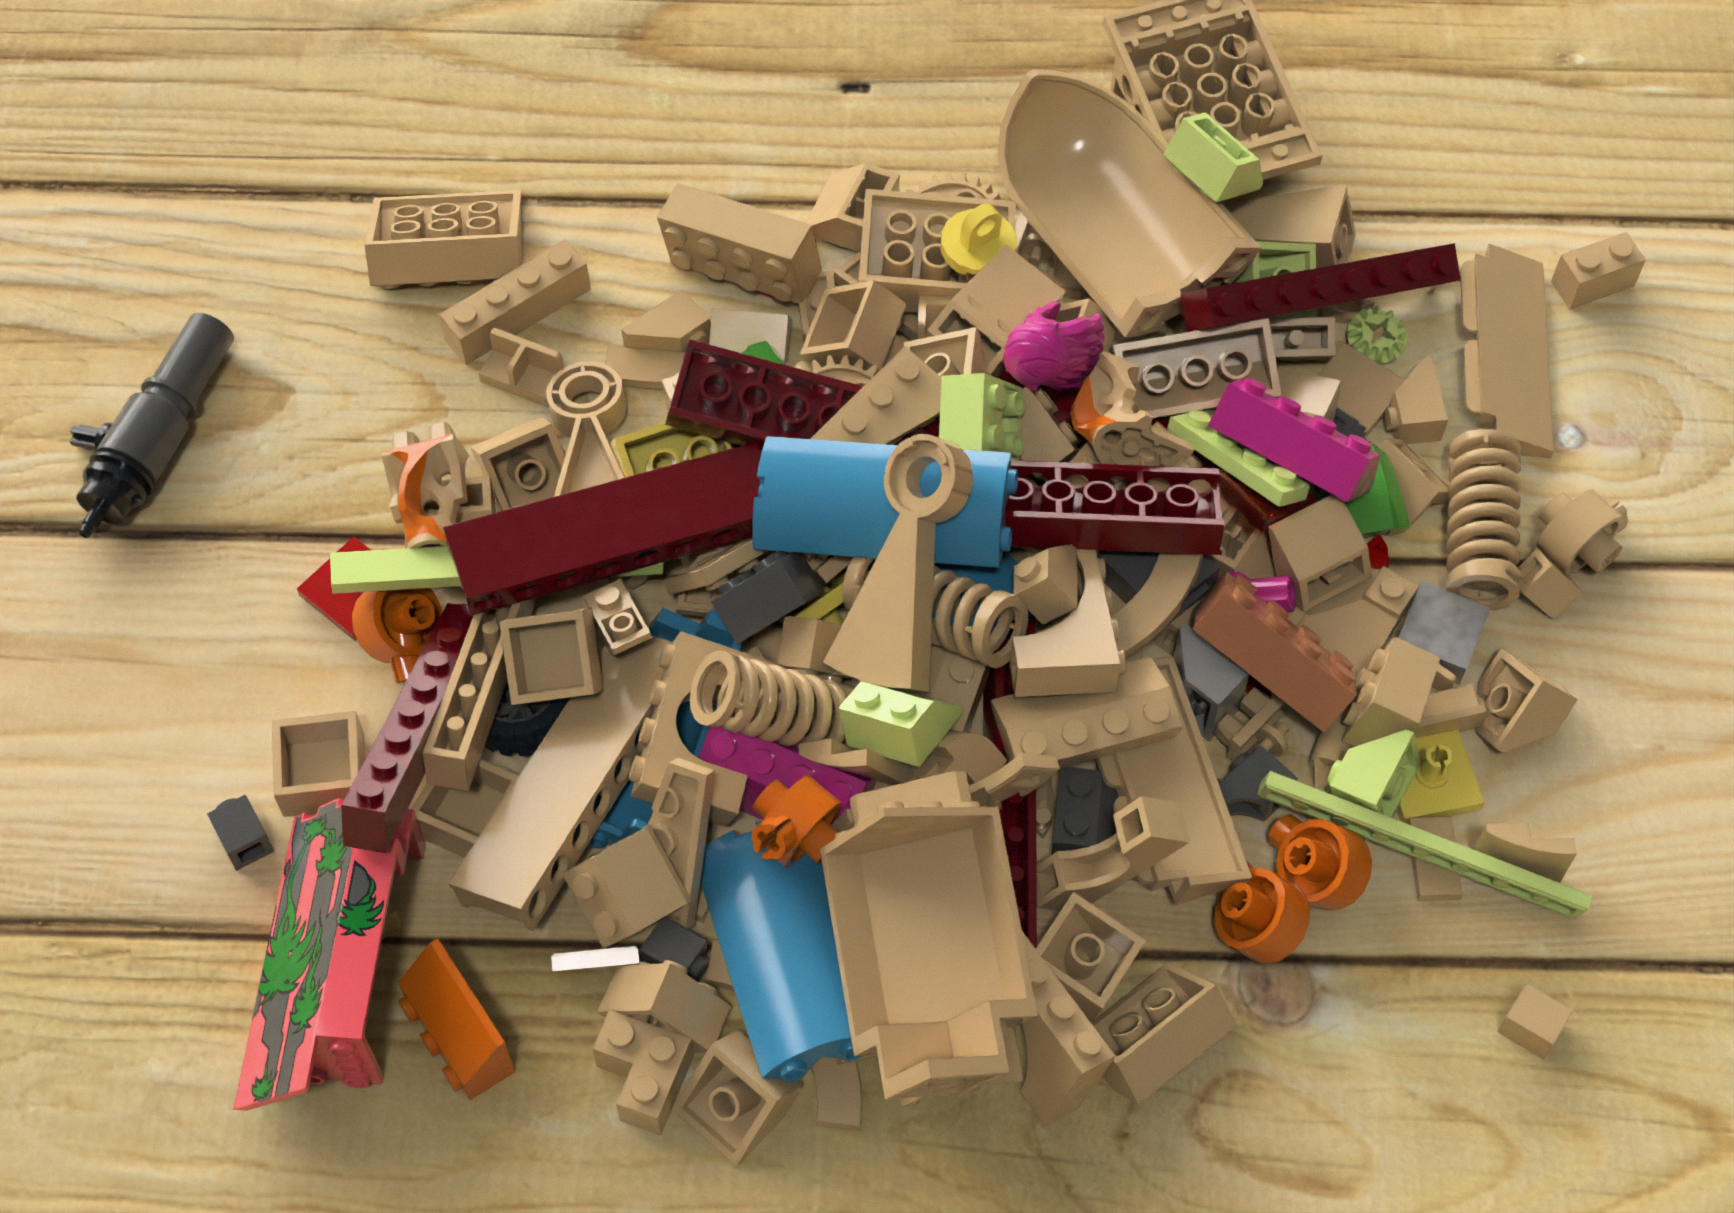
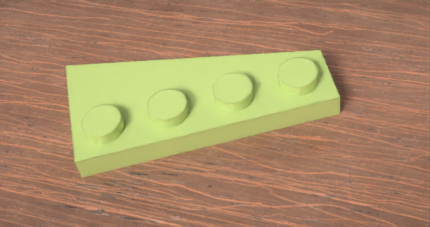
[1167,407,1310,507]

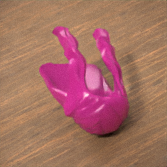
[1003,301,1105,392]

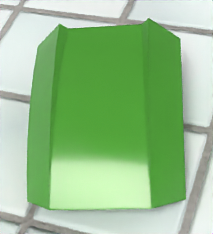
[1313,442,1410,538]

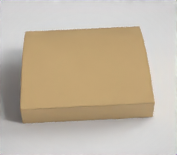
[1473,823,1577,883]

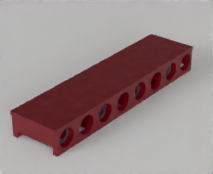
[665,339,940,451]
[443,442,762,616]
[1005,460,1224,555]

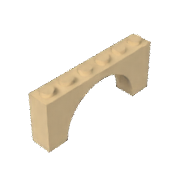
[1009,484,1126,697]
[1020,931,1116,1126]

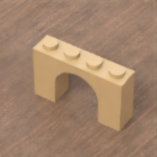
[628,631,775,827]

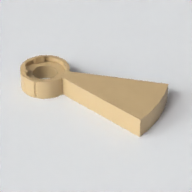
[546,361,627,497]
[823,434,973,692]

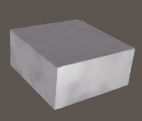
[1398,581,1491,685]

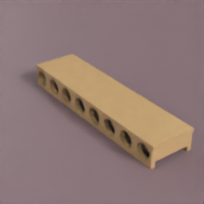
[448,636,673,931]

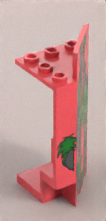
[233,798,426,1111]

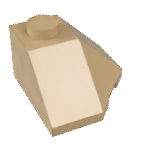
[1477,648,1578,753]

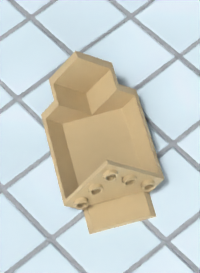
[820,770,1038,1107]

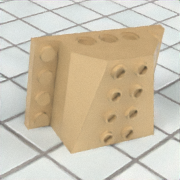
[1103,0,1323,180]

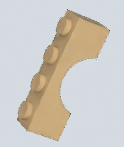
[1037,796,1190,911]

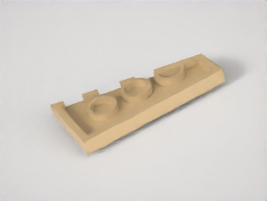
[643,758,715,930]

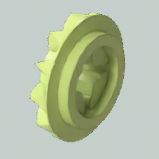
[1347,306,1409,364]

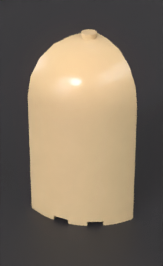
[998,69,1261,338]

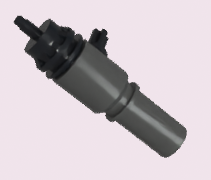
[69,313,234,538]

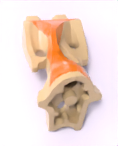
[1070,351,1194,484]
[382,421,469,549]

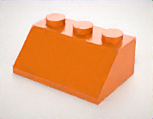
[398,938,515,1100]

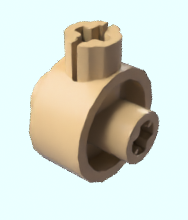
[1537,489,1628,575]

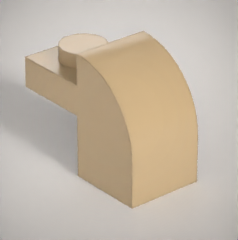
[909,729,1007,785]

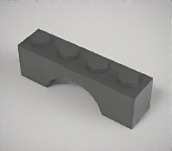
[1163,746,1298,894]

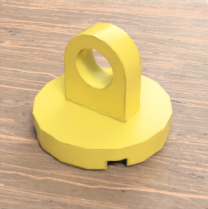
[941,203,1017,276]

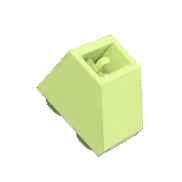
[1163,112,1263,202]
[939,373,1025,460]

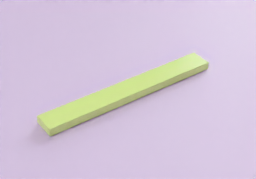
[330,546,663,594]
[1257,771,1592,919]

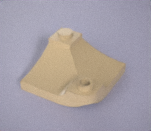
[1287,566,1419,679]

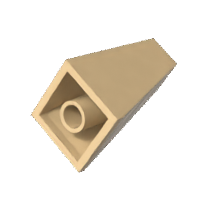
[1223,185,1356,268]

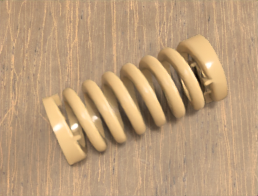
[1446,429,1521,610]
[842,557,1028,668]
[690,650,858,750]

